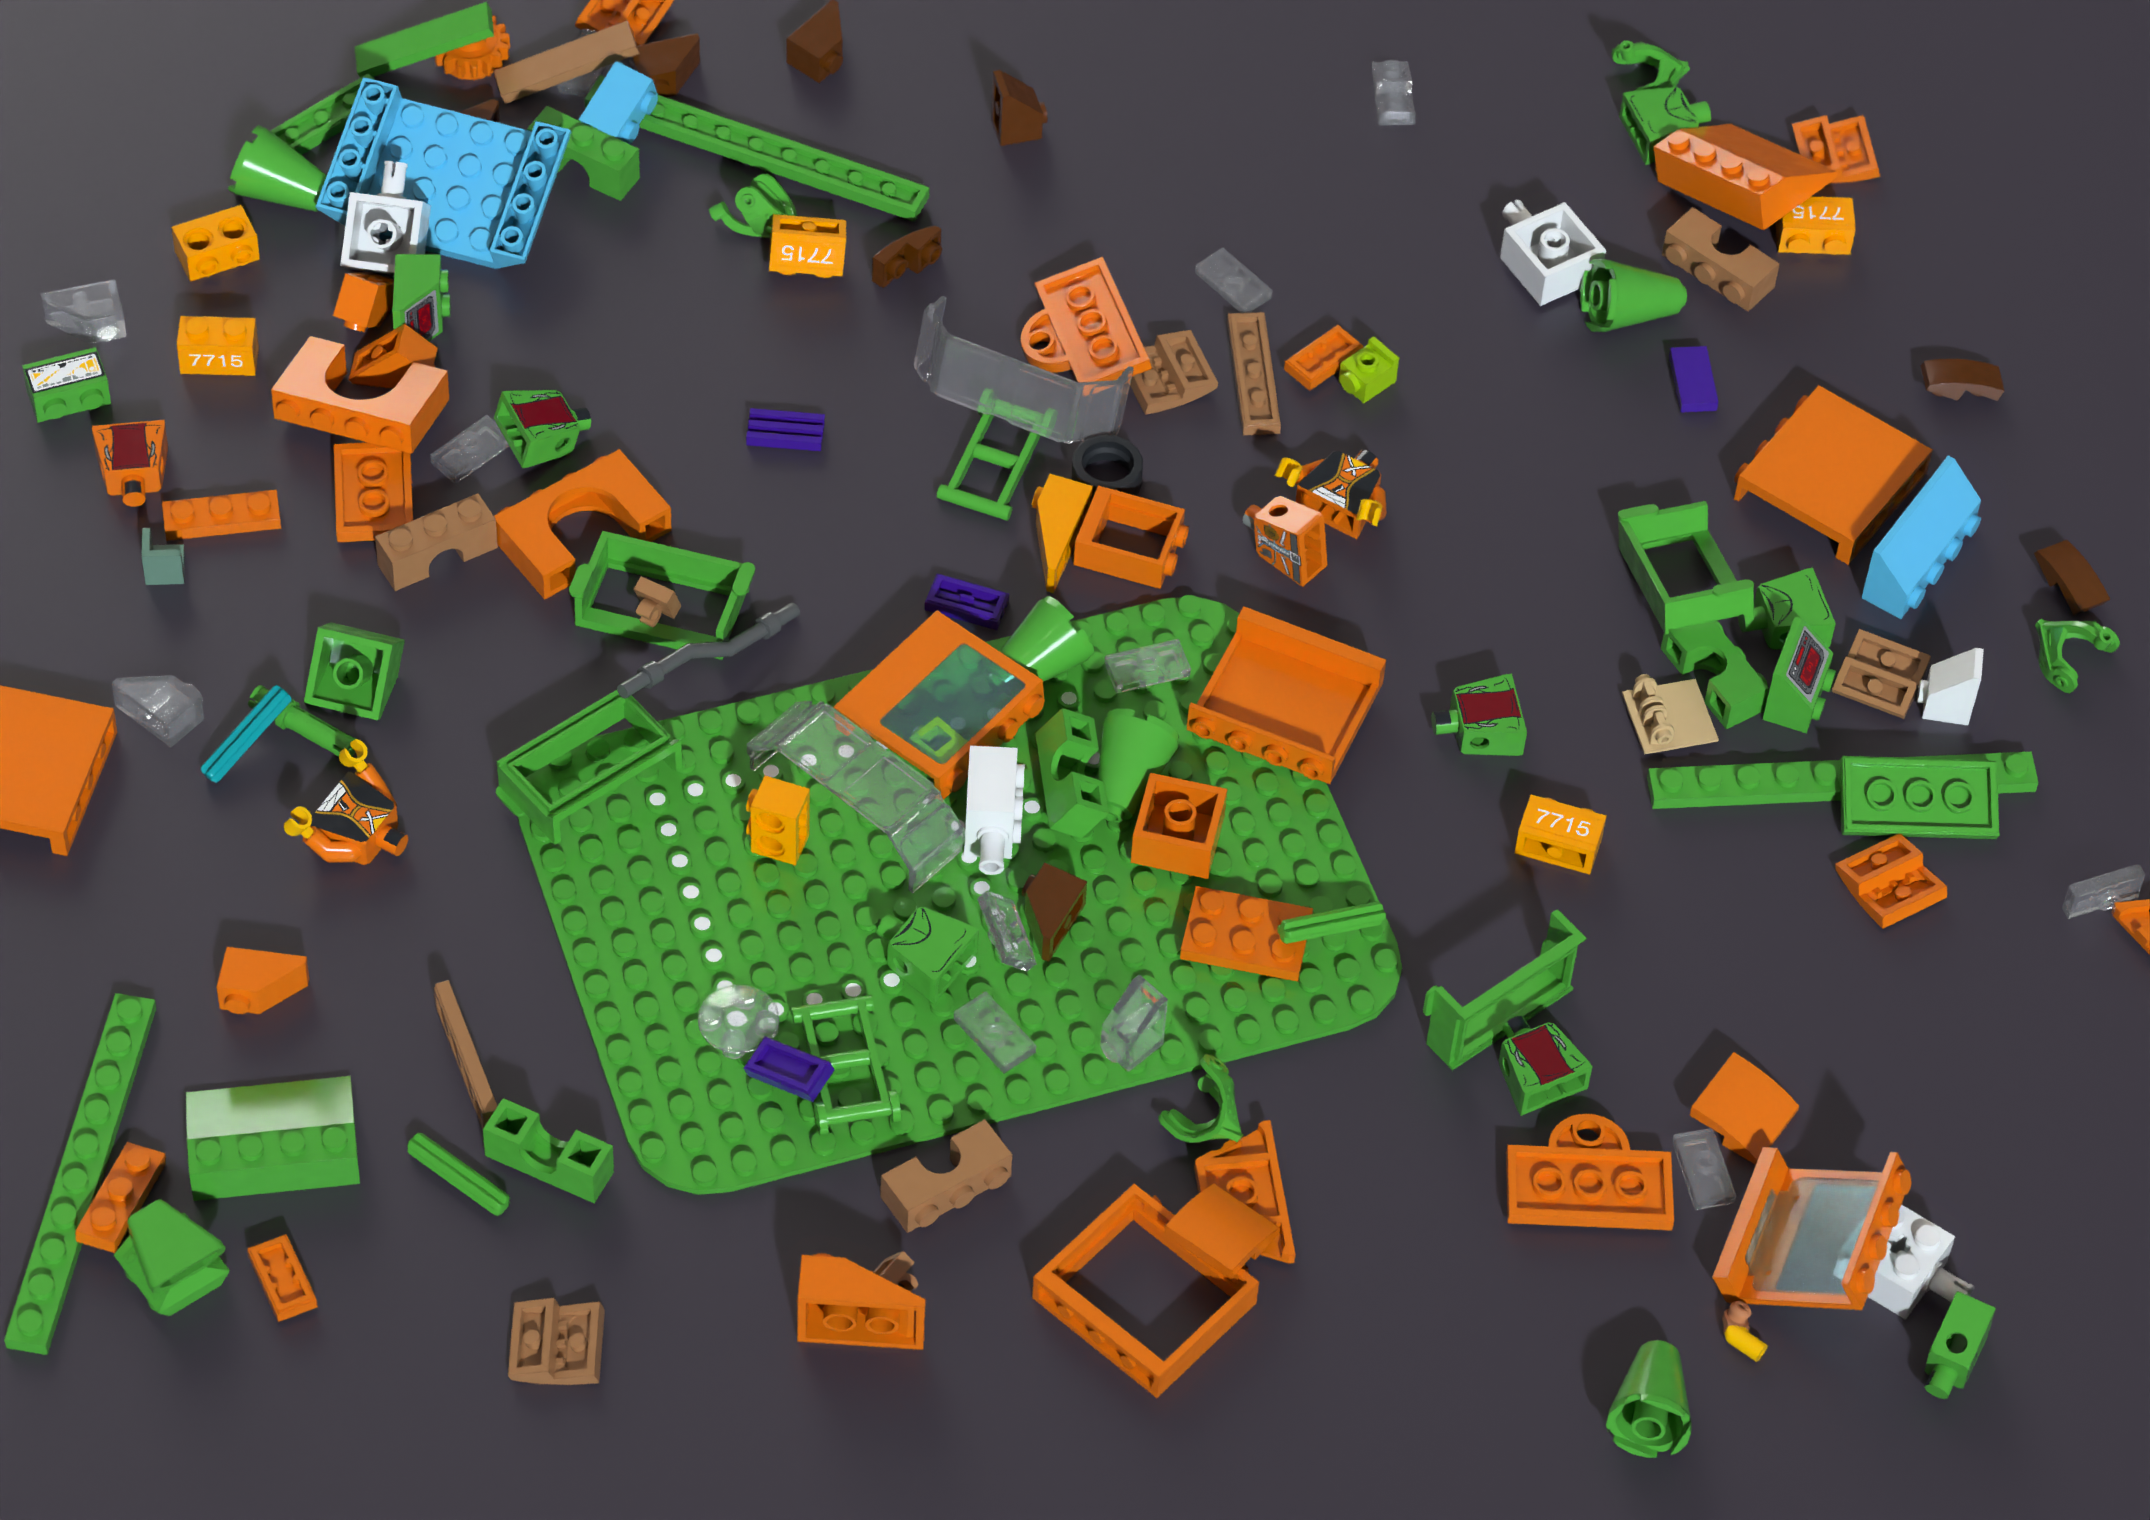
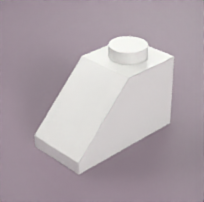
[1917,648,1984,726]

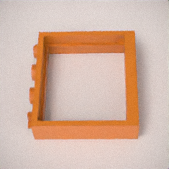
[1032,1183,1259,1398]

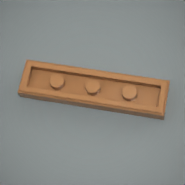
[494,20,639,104]
[1227,312,1281,436]
[434,980,497,1130]

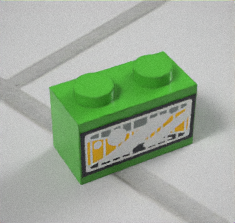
[22,347,111,422]

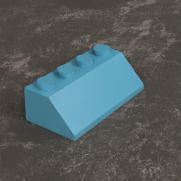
[1862,456,1981,619]

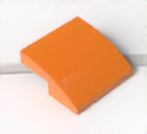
[575,0,674,46]
[1792,115,1880,184]
[1835,834,1947,929]
[1689,1052,1799,1165]
[1164,1184,1280,1279]

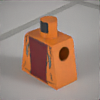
[92,420,168,507]

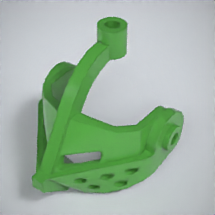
[1612,40,1690,91]
[709,174,797,238]
[2035,618,2120,693]
[1158,1054,1243,1143]

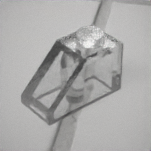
[41,279,127,343]
[112,675,204,747]
[1100,975,1168,1072]

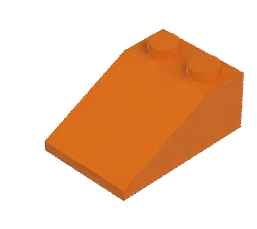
[797,1253,926,1350]

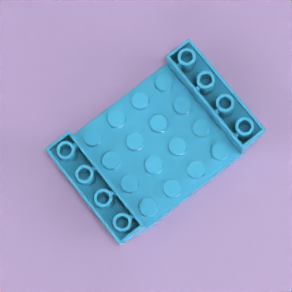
[316,77,571,269]

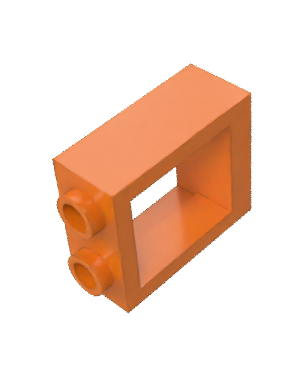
[1074,485,1189,589]

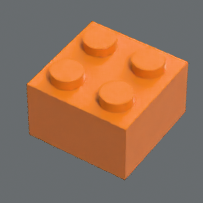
[1131,773,1228,879]

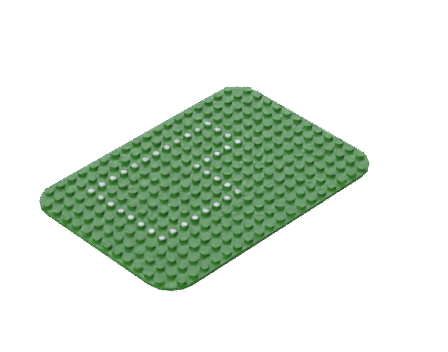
[518,595,1402,1195]

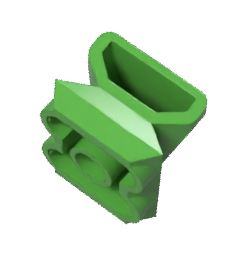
[114,1199,230,1316]

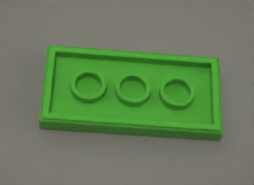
[1840,756,1999,839]

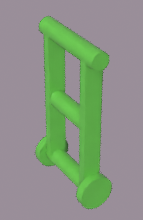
[937,386,1059,521]
[791,995,901,1135]

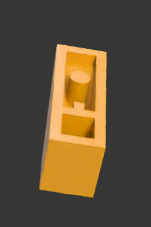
[1032,474,1093,593]

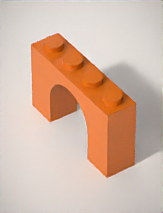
[271,336,450,454]
[494,449,672,600]

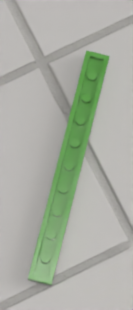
[584,75,930,222]
[1647,751,2039,809]
[4,993,157,1355]

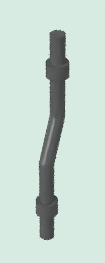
[617,603,800,699]

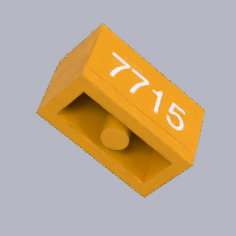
[1775,196,1856,255]
[769,214,846,278]
[177,316,259,376]
[1514,795,1607,875]

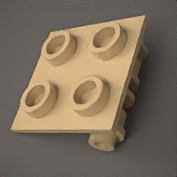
[1622,674,1719,755]

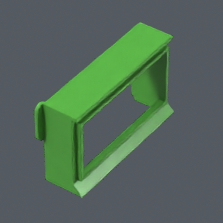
[1618,501,1754,635]
[569,531,755,660]
[496,690,686,845]
[1423,909,1587,1071]

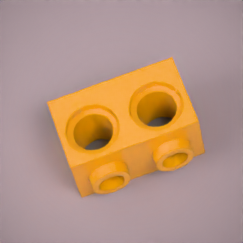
[172,205,260,282]
[746,775,810,866]

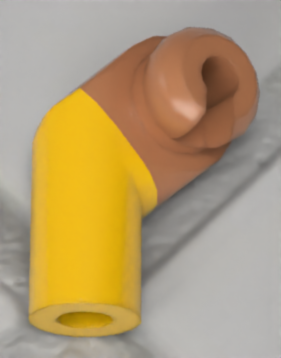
[1722,1301,1768,1362]

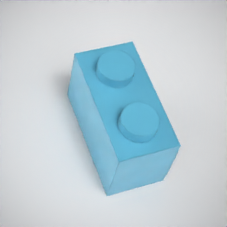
[579,61,658,144]

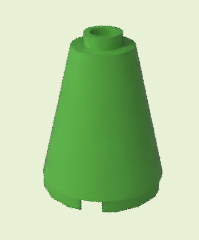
[228,125,327,212]
[1580,259,1687,332]
[985,596,1095,698]
[1097,709,1179,823]
[1606,1340,1692,1458]

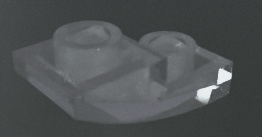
[1372,60,1416,126]

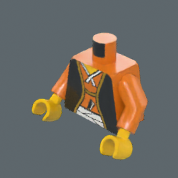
[1274,450,1387,539]
[284,739,409,865]

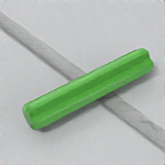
[1277,902,1386,944]
[407,1133,510,1216]

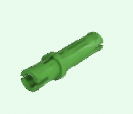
[248,685,357,757]

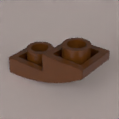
[872,225,942,289]
[1921,359,2005,401]
[2034,540,2110,616]

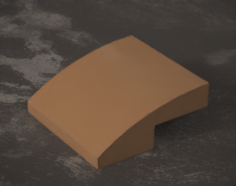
[1127,330,1218,415]
[1832,629,1931,719]
[508,1298,605,1385]

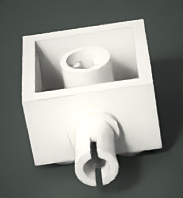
[340,161,431,275]
[1500,200,1606,306]
[964,746,1025,875]
[1834,1205,1974,1319]

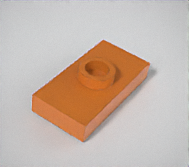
[1284,325,1364,391]
[247,1234,318,1322]

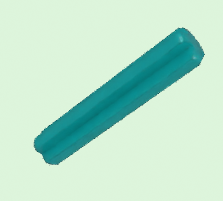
[200,685,292,783]

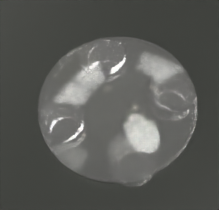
[698,985,779,1059]

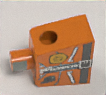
[1243,496,1328,587]

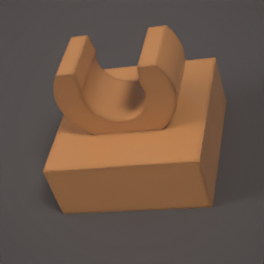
[634,576,681,628]
[873,1251,919,1291]

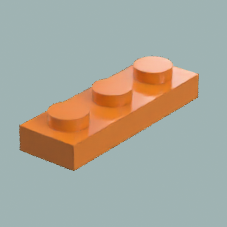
[162,490,281,541]
[75,1142,166,1253]

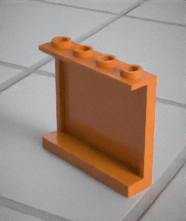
[1734,385,1933,565]
[1186,606,1386,784]
[0,685,117,856]

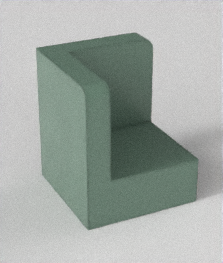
[141,528,185,585]

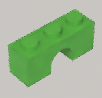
[527,106,640,201]
[1661,621,1769,729]
[1035,708,1109,839]
[483,1098,614,1203]

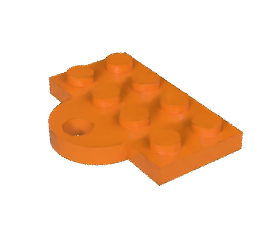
[1021,257,1152,395]
[1506,1114,1674,1230]

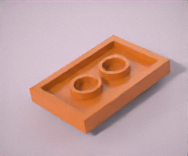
[334,443,413,543]
[1180,886,1313,982]

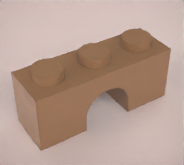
[1662,207,1780,311]
[375,493,498,591]
[880,1119,1012,1233]

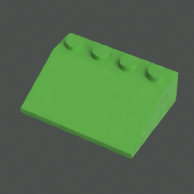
[186,1076,360,1201]

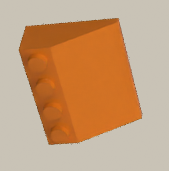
[1653,124,1838,231]

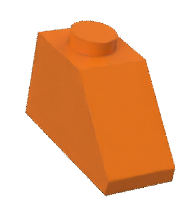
[333,272,394,332]
[348,324,438,389]
[216,947,310,1014]

